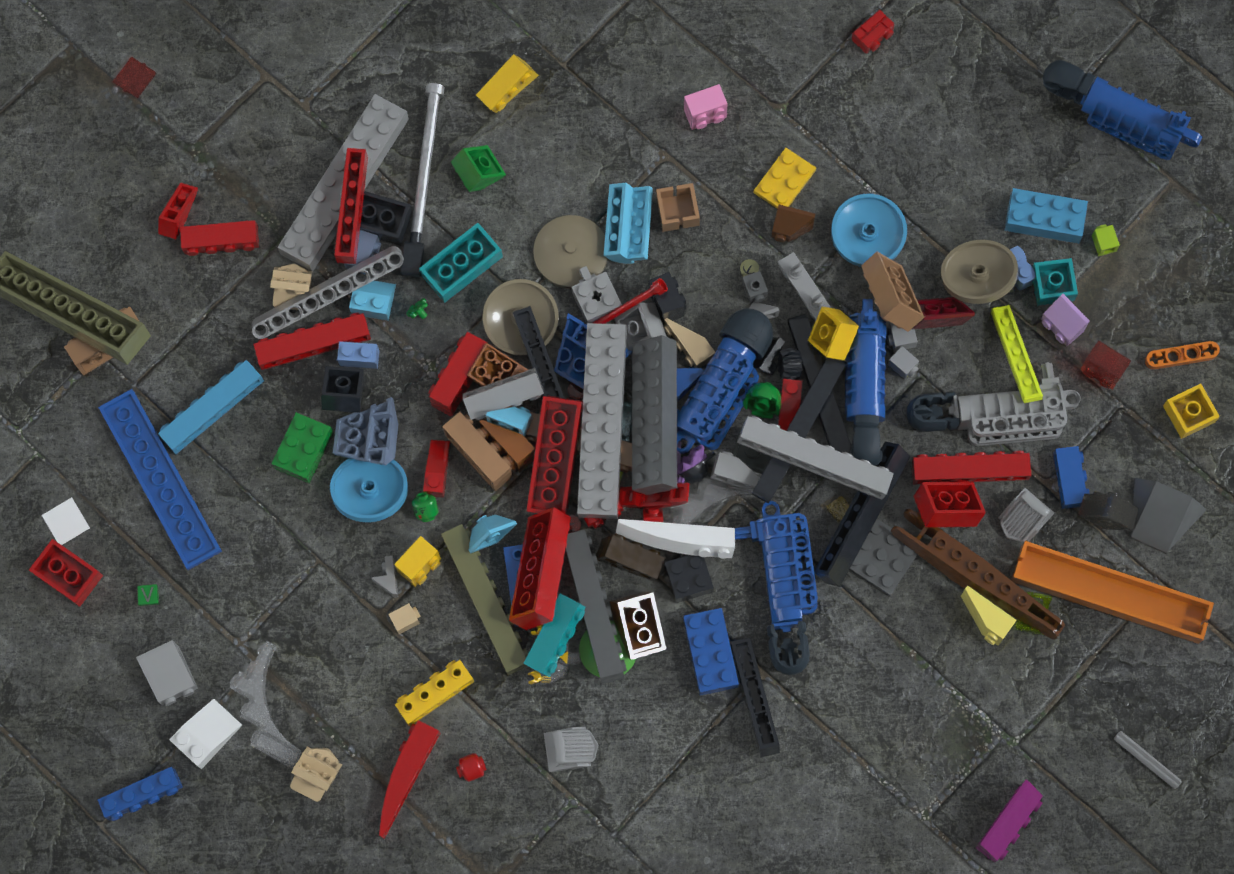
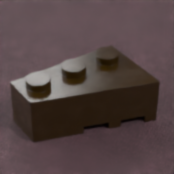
[596,534,665,581]

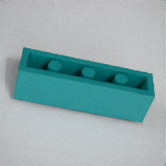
[523,593,586,677]

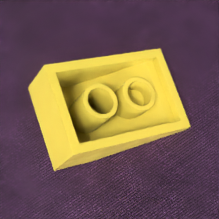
[961,586,1016,645]

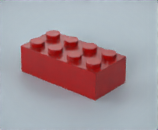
[428,332,487,417]

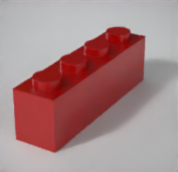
[180,220,259,256]

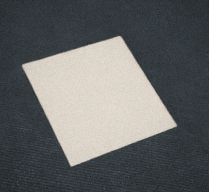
[42,497,90,545]

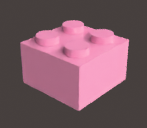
[684,84,727,130]

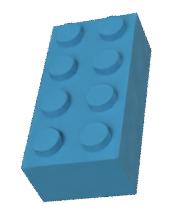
[1004,188,1088,244]

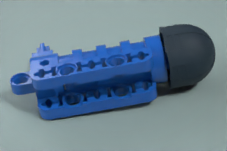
[677,309,773,454]

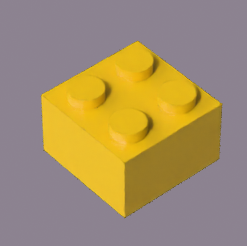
[808,306,859,360]
[1163,384,1220,439]
[394,536,441,587]

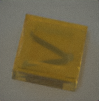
[826,495,850,523]

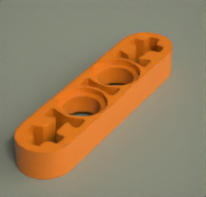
[1145,341,1220,369]

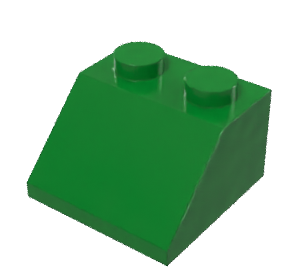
[451,145,506,192]

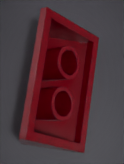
[912,297,975,330]

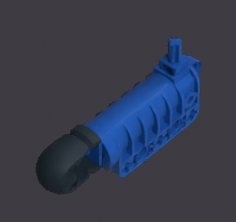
[1043,60,1202,160]
[845,299,886,466]
[735,501,818,675]

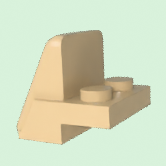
[270,263,312,310]
[290,747,342,801]

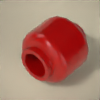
[456,753,487,782]

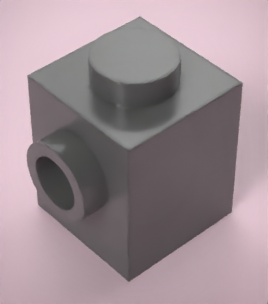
[742,271,768,303]

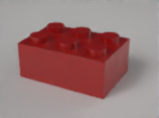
[913,482,986,527]
[29,539,103,607]

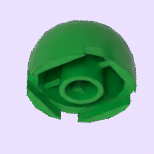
[743,382,782,418]

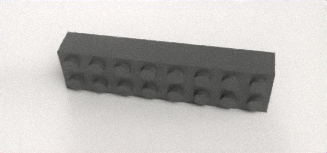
[632,335,677,495]

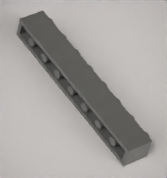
[565,530,627,684]

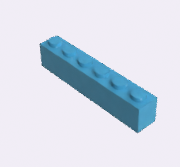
[158,360,264,454]

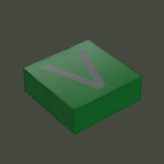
[137,584,159,606]

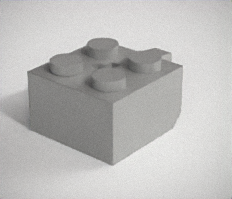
[571,266,622,324]

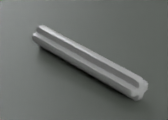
[1114,731,1182,789]

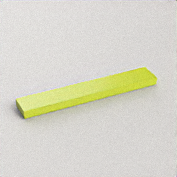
[991,305,1043,403]

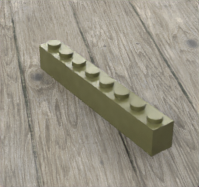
[441,524,528,675]

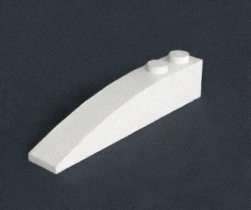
[616,519,735,559]

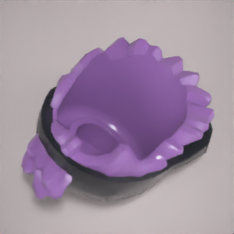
[677,445,716,483]

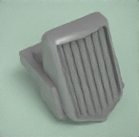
[998,488,1054,542]
[544,727,599,773]

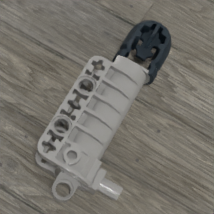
[906,362,1081,446]

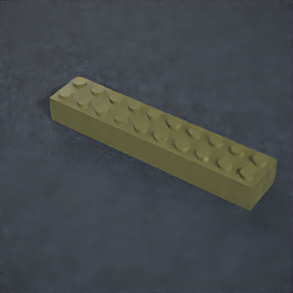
[0,251,151,365]

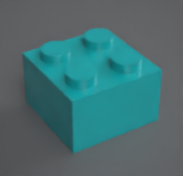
[1032,258,1078,306]

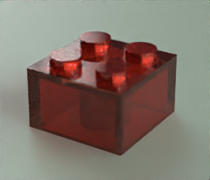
[1081,340,1131,390]

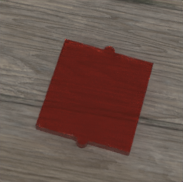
[113,57,157,98]

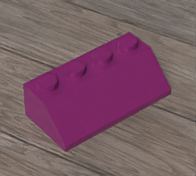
[976,780,1043,862]

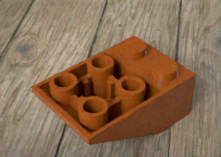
[467,343,528,406]
[479,420,535,473]

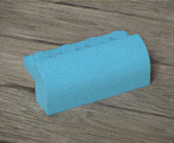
[604,183,653,264]

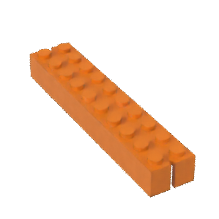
[1011,541,1214,644]

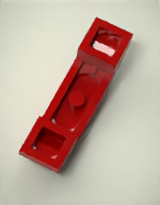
[619,483,690,508]

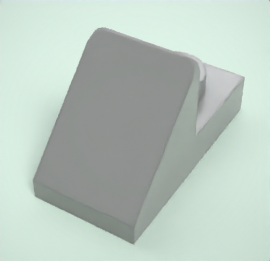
[372,556,398,598]

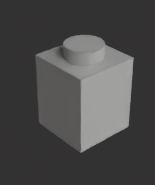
[888,346,919,379]

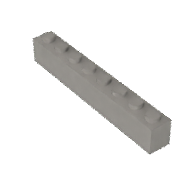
[737,416,894,500]

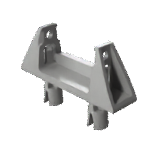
[778,252,831,321]

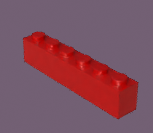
[334,148,368,264]
[254,313,371,370]
[912,451,1031,485]

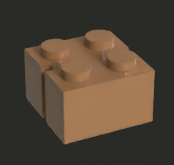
[656,183,700,232]

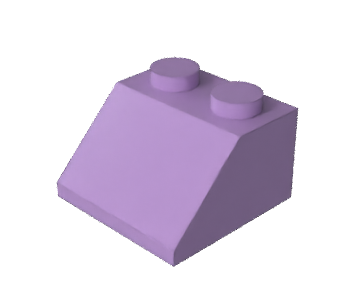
[1041,294,1089,346]

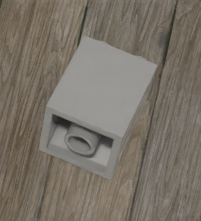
[136,640,198,706]

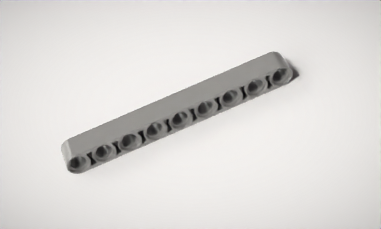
[251,246,404,339]

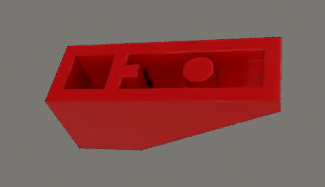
[158,183,198,239]
[778,379,802,431]
[423,440,450,498]

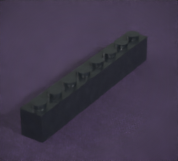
[814,441,910,587]

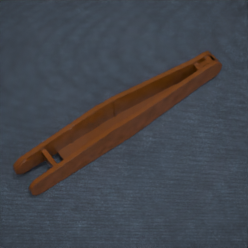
[891,509,1065,639]

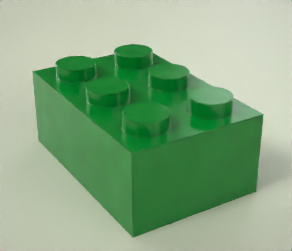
[272,412,334,484]

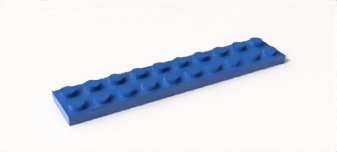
[98,389,222,570]

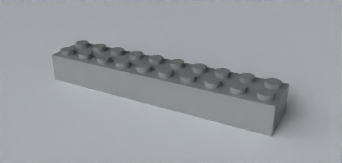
[277,94,409,272]
[577,323,627,519]

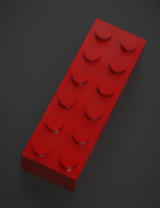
[527,396,583,515]
[509,507,571,630]

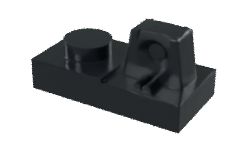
[753,337,785,375]

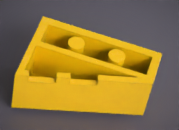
[476,54,539,113]

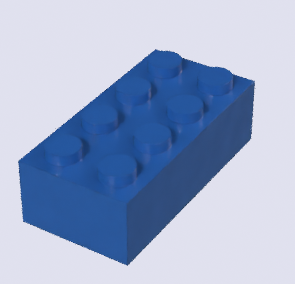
[683,608,739,696]

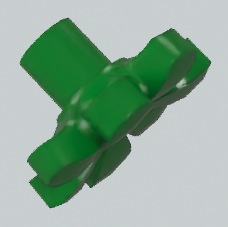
[406,298,428,319]

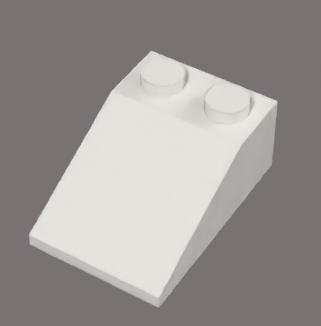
[169,699,242,769]

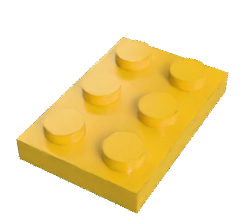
[754,148,816,209]

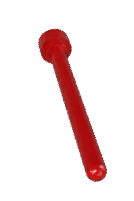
[593,278,668,324]

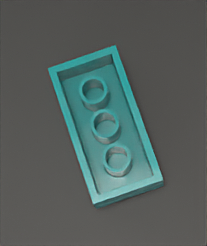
[419,223,503,303]

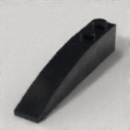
[513,306,564,398]
[731,637,780,758]

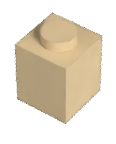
[389,603,421,634]

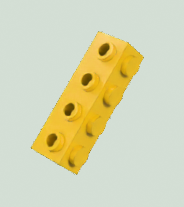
[395,660,474,726]

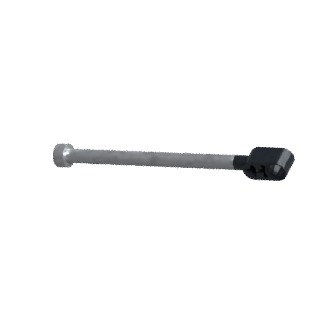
[401,83,445,277]

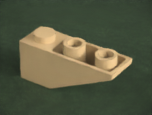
[663,318,715,368]

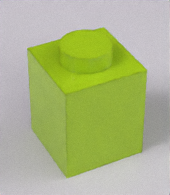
[1092,225,1120,256]

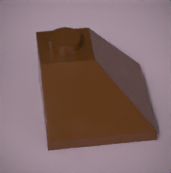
[771,204,815,242]

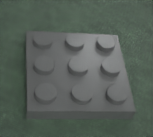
[849,519,918,596]

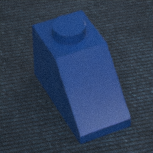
[677,368,704,402]

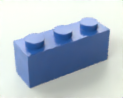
[1053,446,1090,509]

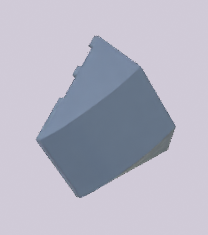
[333,397,398,466]

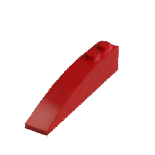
[379,720,441,839]

